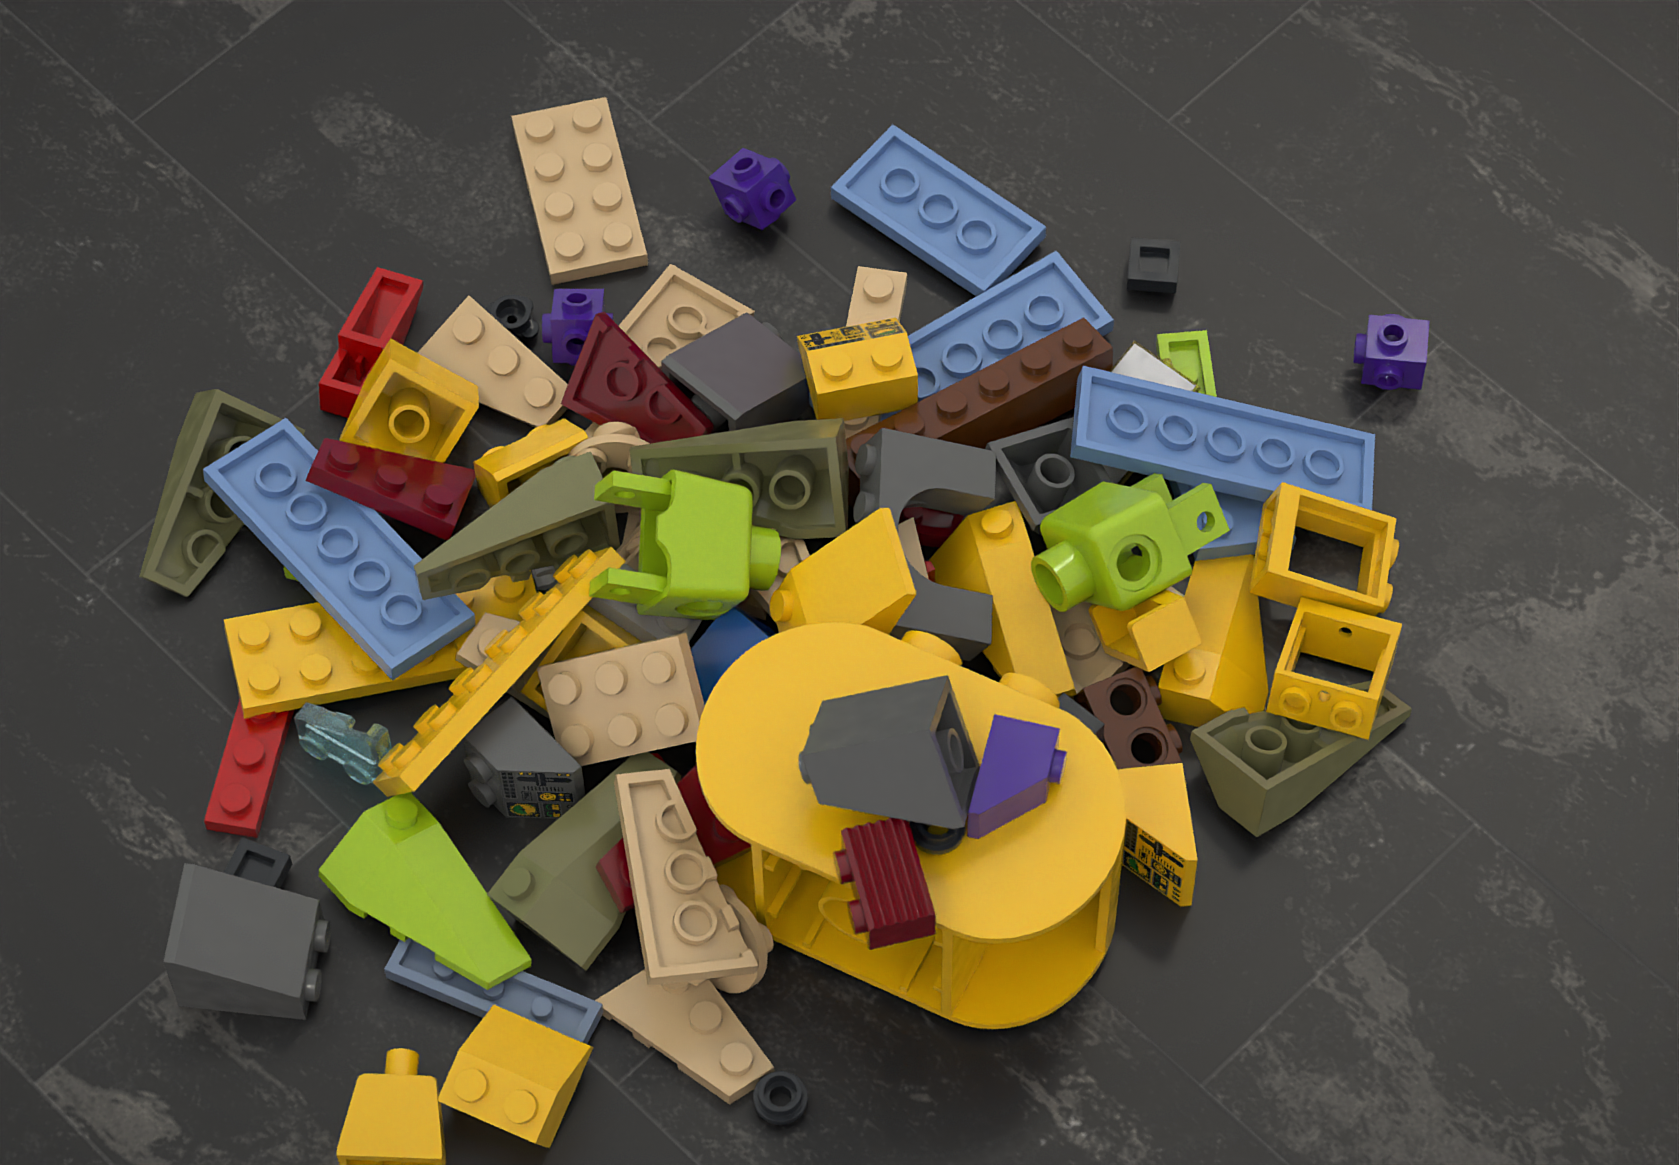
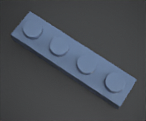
[384,938,604,1044]

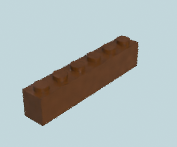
[846,317,1113,510]

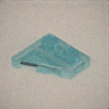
[294,702,392,785]

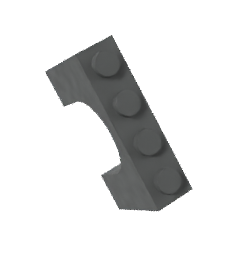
[853,428,996,661]

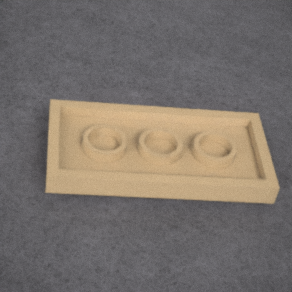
[511,97,648,285]

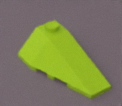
[319,792,532,990]

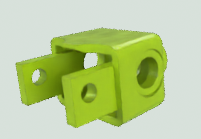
[589,469,781,620]
[1031,473,1230,612]

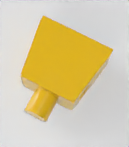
[336,1048,447,1165]

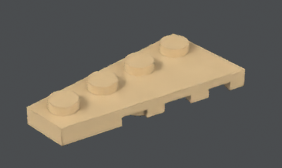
[614,769,758,986]

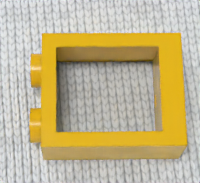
[1249,482,1399,616]
[1266,597,1402,740]

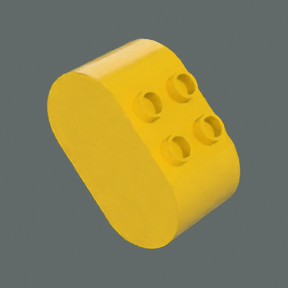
[696,622,1126,1029]

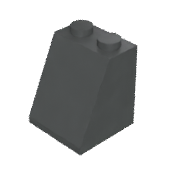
[661,312,810,434]
[798,675,980,829]
[163,863,331,1020]

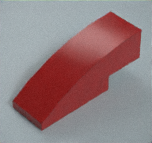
[319,267,423,418]

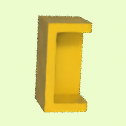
[1088,590,1202,672]

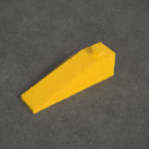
[929,501,1077,698]
[1158,554,1269,727]

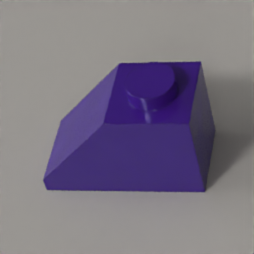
[968,714,1067,839]

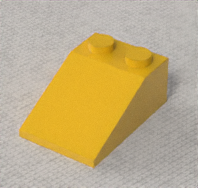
[770,508,917,635]

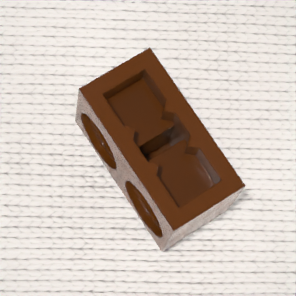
[1074,667,1183,770]

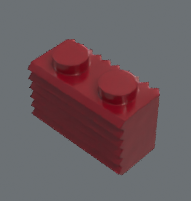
[833,817,936,950]

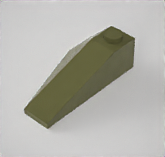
[139,389,305,597]
[630,418,849,540]
[413,451,620,600]
[1190,680,1412,837]
[487,752,681,971]

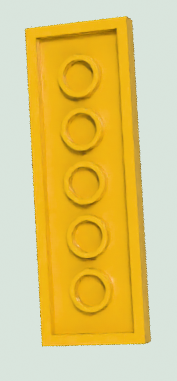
[373,547,626,797]
[224,570,536,719]

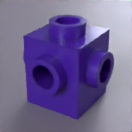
[709,148,796,230]
[542,289,614,366]
[1353,314,1430,390]

